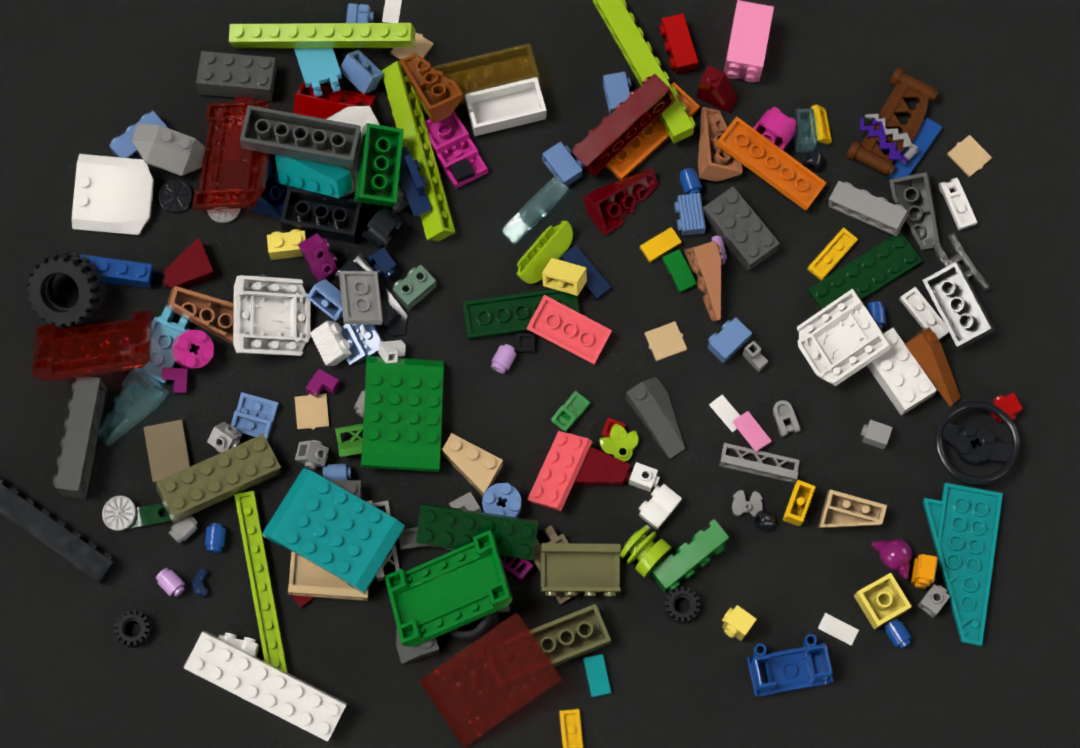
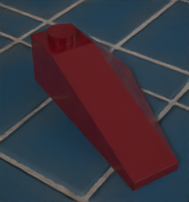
[582,168,658,235]

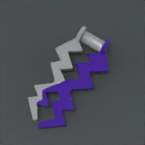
[859,114,918,165]

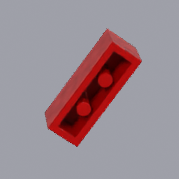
[659,13,698,75]

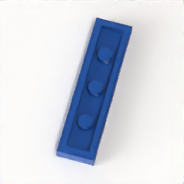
[886,118,942,179]

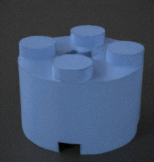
[482,483,521,518]

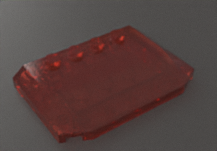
[192,100,271,211]

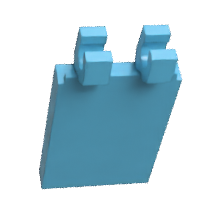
[294,48,342,97]
[130,305,191,384]

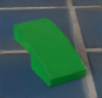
[662,249,697,292]
[551,391,591,432]

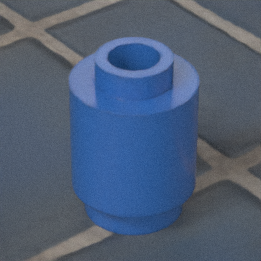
[679,168,703,195]
[866,301,887,330]
[204,523,226,553]
[884,618,912,649]

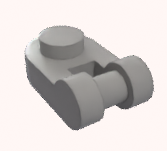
[773,400,800,437]

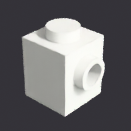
[629,462,660,492]

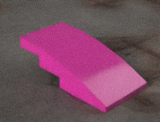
[425,111,489,189]

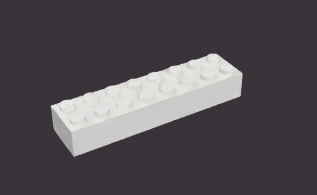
[184,631,347,742]

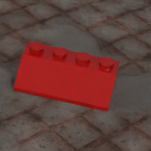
[293,82,376,119]

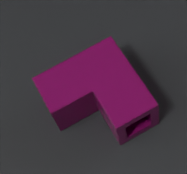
[161,367,187,393]
[306,369,340,398]

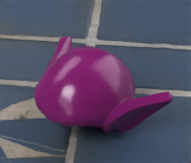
[871,538,913,579]

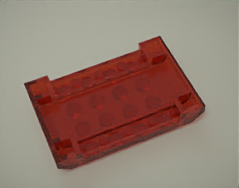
[32,310,152,382]
[420,613,563,748]

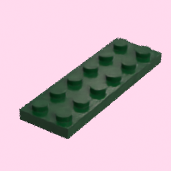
[807,231,922,310]
[463,289,580,340]
[416,503,538,560]

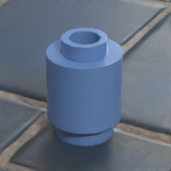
[323,464,351,480]

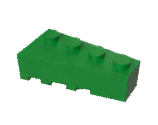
[650,519,729,592]

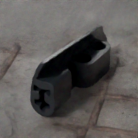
[334,254,407,337]

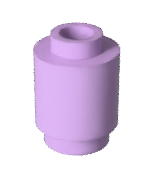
[491,344,517,374]
[156,568,185,597]

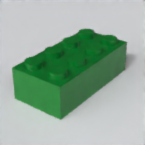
[354,123,404,207]

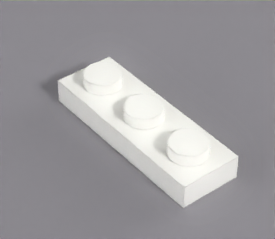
[899,287,950,340]

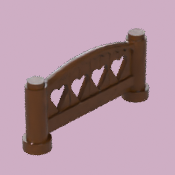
[846,67,939,176]

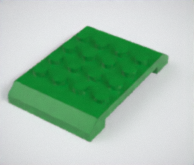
[361,356,444,472]
[384,530,513,647]

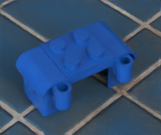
[747,634,833,697]

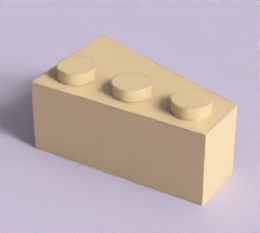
[442,433,503,497]
[818,490,887,528]

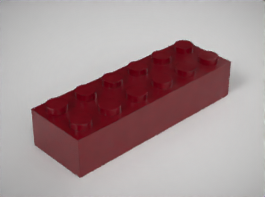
[572,74,675,177]

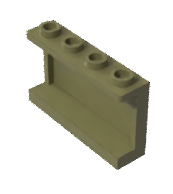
[540,543,621,597]

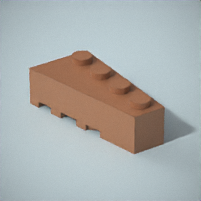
[166,286,234,346]

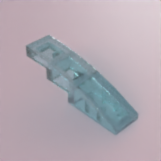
[501,176,569,244]

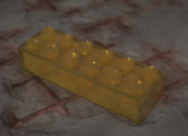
[433,43,539,105]

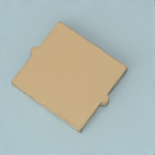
[390,32,434,60]
[947,135,992,177]
[644,321,687,362]
[295,394,329,430]

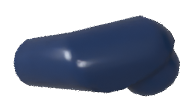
[192,567,208,597]

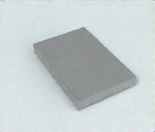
[339,271,383,325]

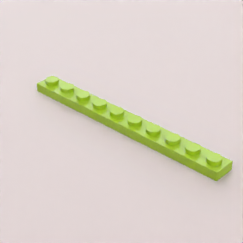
[234,490,288,673]

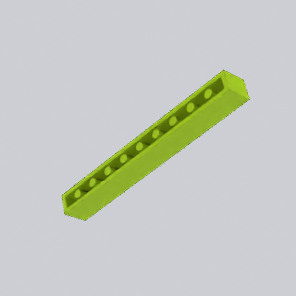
[592,0,695,143]
[229,23,416,49]
[382,61,456,241]

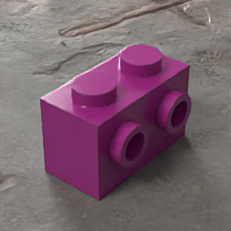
[298,233,338,281]

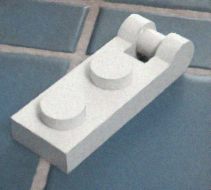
[938,178,977,231]

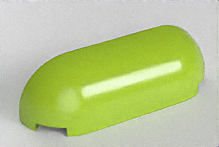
[516,221,573,284]

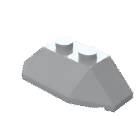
[132,123,208,176]

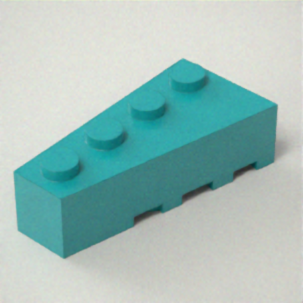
[275,155,353,198]

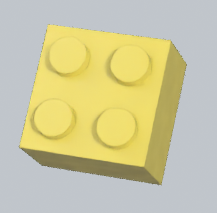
[854,573,912,630]

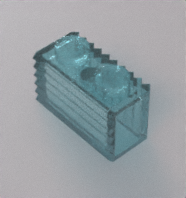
[793,109,817,152]

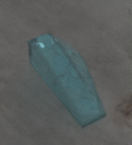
[98,365,169,446]

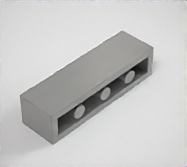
[829,181,907,237]

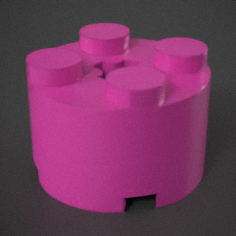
[753,107,797,150]
[171,330,214,369]

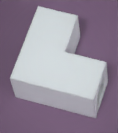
[378,340,406,363]

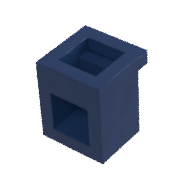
[368,247,397,279]

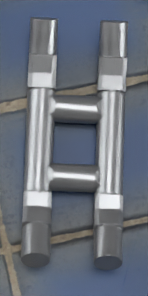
[932,232,991,291]

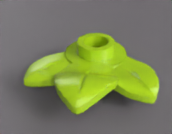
[600,424,638,462]

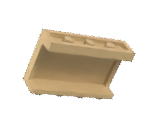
[288,552,368,601]

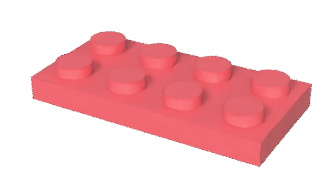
[526,295,612,364]
[527,431,592,511]

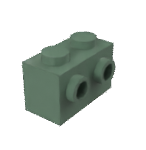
[393,265,437,311]

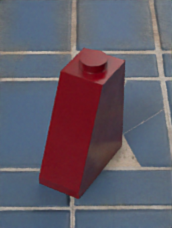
[696,65,738,114]
[163,238,215,289]
[573,447,632,486]

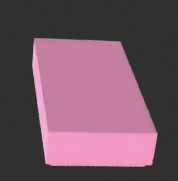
[733,411,771,452]

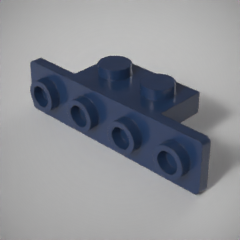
[399,147,432,217]

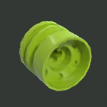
[620,525,672,578]

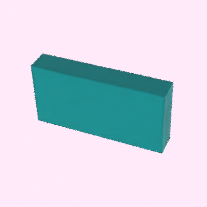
[583,654,611,698]

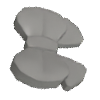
[732,490,763,517]

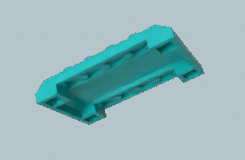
[262,468,405,594]

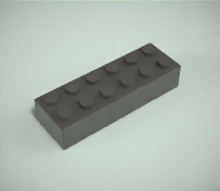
[240,105,361,169]
[53,375,107,500]

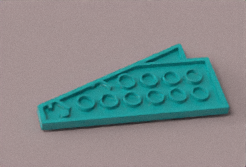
[923,483,1003,647]

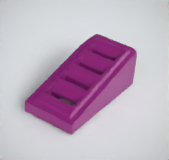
[501,556,534,582]

